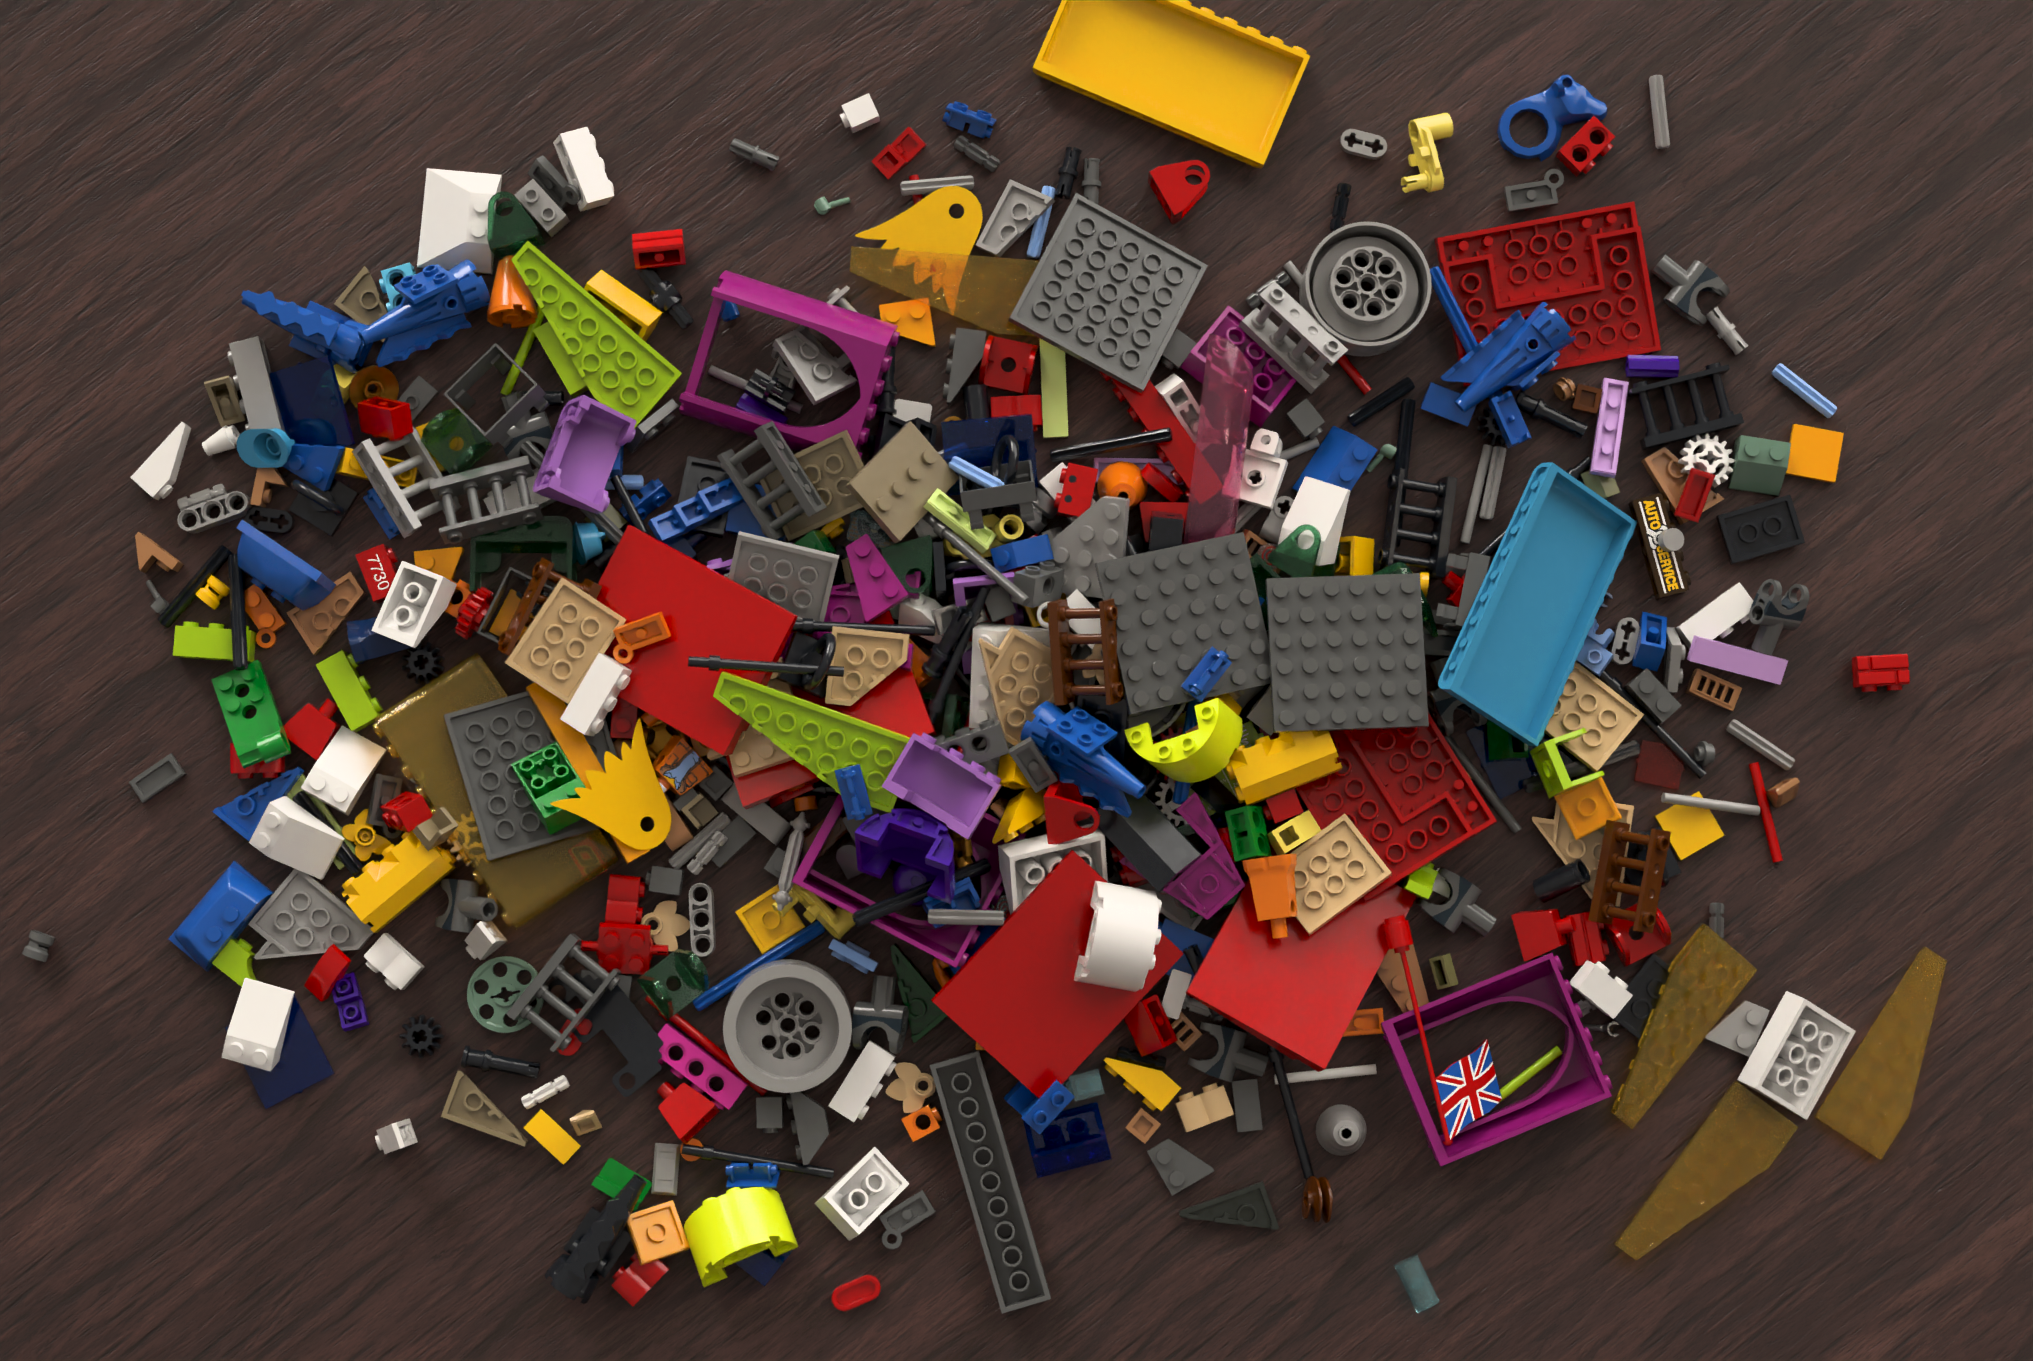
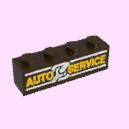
[1628,493,1691,600]

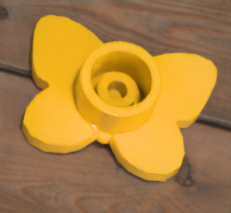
[342,809,391,862]

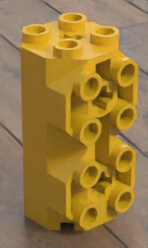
[1225,731,1342,806]
[341,829,457,933]

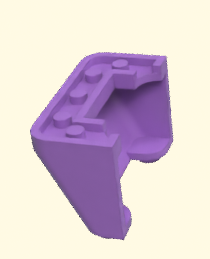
[533,395,637,514]

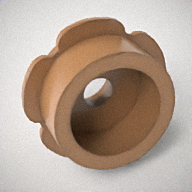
[1553,377,1576,401]

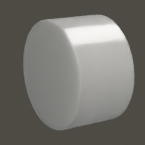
[1658,528,1684,552]

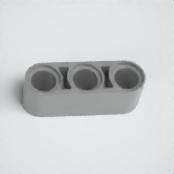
[177,491,253,534]
[721,782,793,846]
[689,883,716,957]

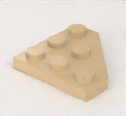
[825,626,910,706]

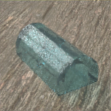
[1394,1254,1440,1312]

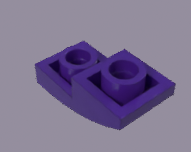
[332,972,369,1032]

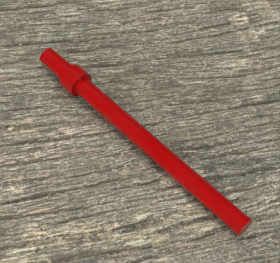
[645,992,767,1096]

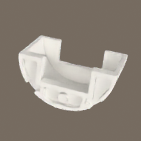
[1074,880,1162,992]

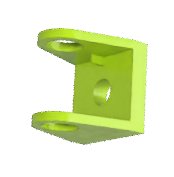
[1530,728,1605,798]

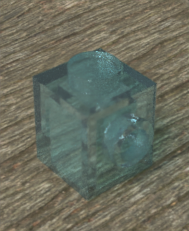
[1065,1068,1105,1102]

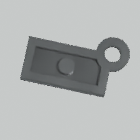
[527,155,581,209]
[1504,169,1564,213]
[366,774,403,838]
[879,1189,936,1249]

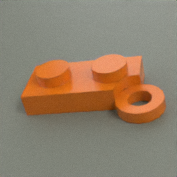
[244,584,287,649]
[613,612,671,664]

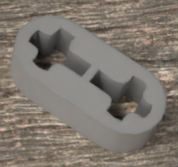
[1340,129,1387,160]
[1610,617,1640,665]

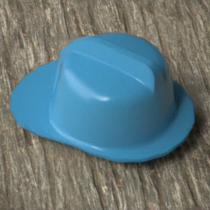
[237,428,295,468]
[571,522,606,565]

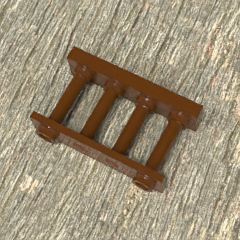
[498,557,602,656]
[1047,598,1123,705]
[1588,820,1671,933]

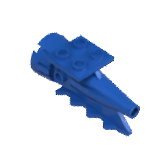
[358,259,490,367]
[241,290,373,374]
[1440,302,1576,413]
[1020,701,1146,818]

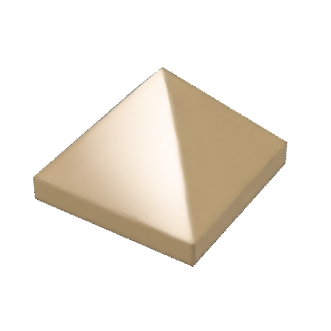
[570,1110,602,1136]

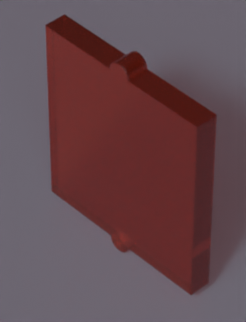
[1634,740,1686,790]

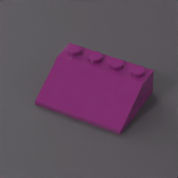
[1181,305,1297,428]

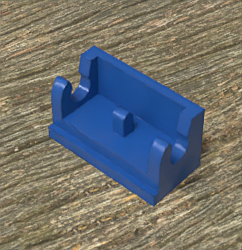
[1421,382,1476,427]
[1488,391,1532,449]
[922,877,981,930]

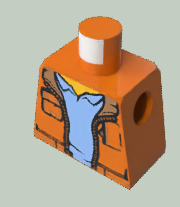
[652,735,713,795]

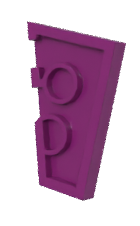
[846,533,909,623]

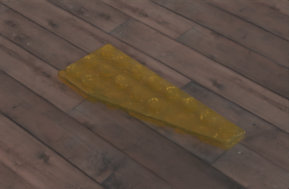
[850,246,1039,337]
[1611,923,1757,1129]
[1815,947,1947,1160]
[1614,1081,1798,1261]

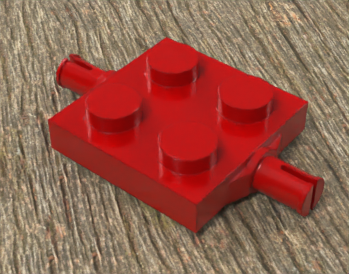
[581,922,669,975]

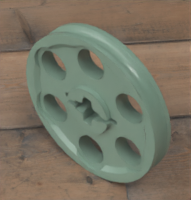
[467,956,544,1033]

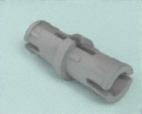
[1705,306,1748,356]

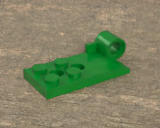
[211,660,291,768]

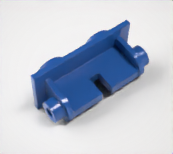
[942,101,996,139]
[619,478,672,526]
[363,488,401,540]
[1181,646,1232,703]
[834,764,873,820]
[726,1162,780,1189]

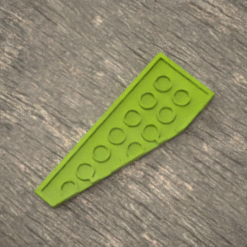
[511,241,682,429]
[713,671,910,813]

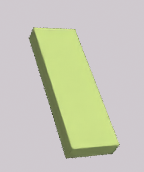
[923,488,997,554]

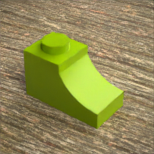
[1401,863,1438,900]
[212,938,258,987]

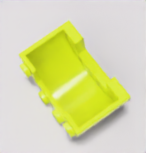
[1124,698,1243,783]
[684,1187,798,1287]

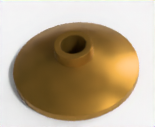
[349,365,399,409]

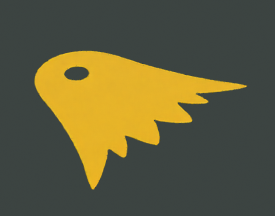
[855,186,983,316]
[550,718,671,850]

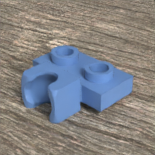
[1576,619,1615,677]
[828,939,879,974]

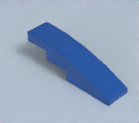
[648,478,745,543]

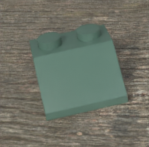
[1728,435,1791,496]

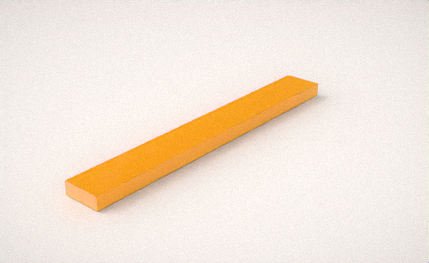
[526,682,650,864]

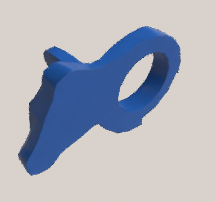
[1497,75,1607,161]

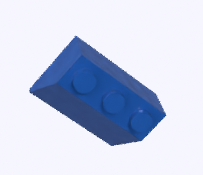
[1292,426,1378,492]

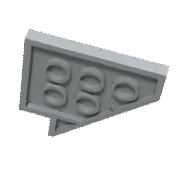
[1038,496,1130,598]
[248,868,373,960]

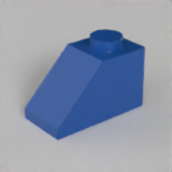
[990,534,1054,573]
[1632,611,1667,671]

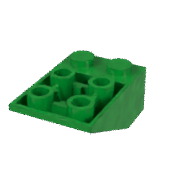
[511,741,586,835]

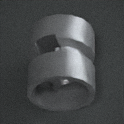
[1014,487,1058,535]

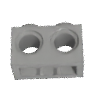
[514,179,570,238]

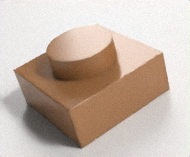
[1125,1108,1161,1144]

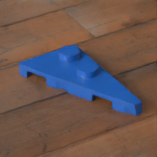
[282,444,345,491]
[213,767,304,841]

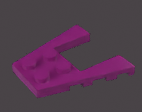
[812,571,922,671]
[1120,792,1246,920]

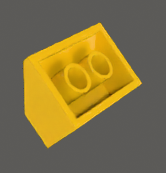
[584,270,663,342]
[1315,536,1374,577]

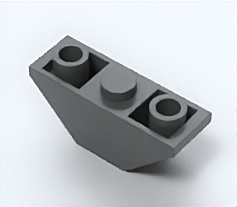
[786,1091,830,1165]

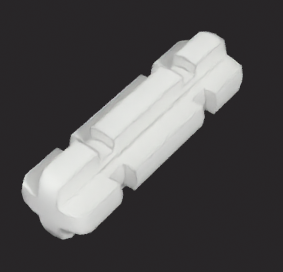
[521,1075,570,1109]

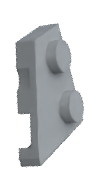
[1663,627,1686,692]
[1704,1000,1770,1057]

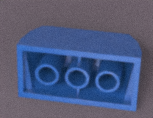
[236,520,336,611]
[168,861,274,971]

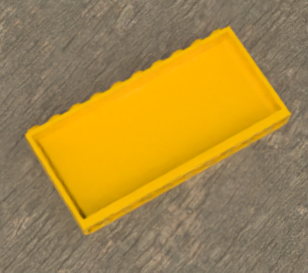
[1033,0,1310,168]

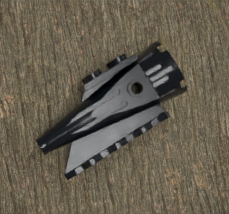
[544,1174,647,1304]

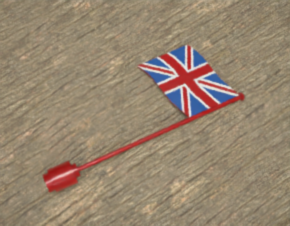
[1383,914,1502,1146]

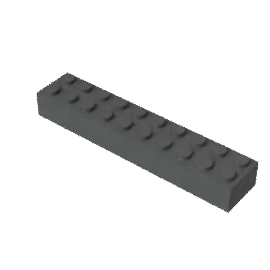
[930,1050,1051,1314]

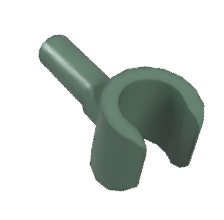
[814,196,851,215]
[1366,444,1397,472]

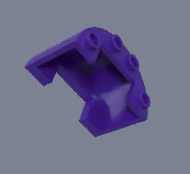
[855,808,955,904]

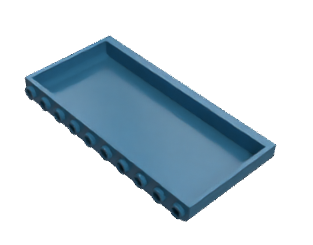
[1438,462,1637,746]

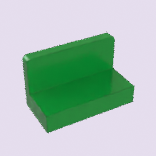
[591,1158,652,1211]

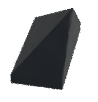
[1190,776,1244,823]

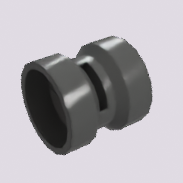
[22,930,55,962]

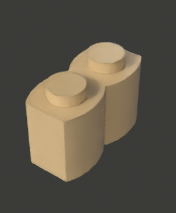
[1175,1082,1234,1132]

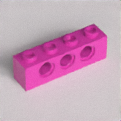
[658,1023,749,1110]

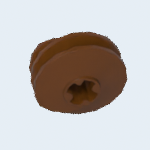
[1302,1176,1333,1223]

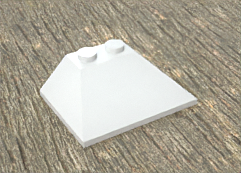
[417,168,502,274]

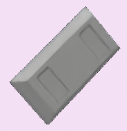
[651,1143,681,1196]

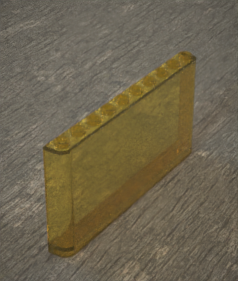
[372,653,618,930]

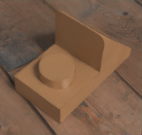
[250,468,289,508]
[135,532,184,573]

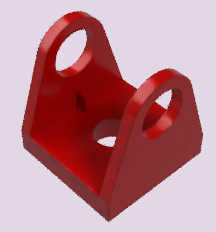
[1148,160,1210,225]
[978,335,1038,395]
[1044,776,1100,844]
[1604,903,1671,967]

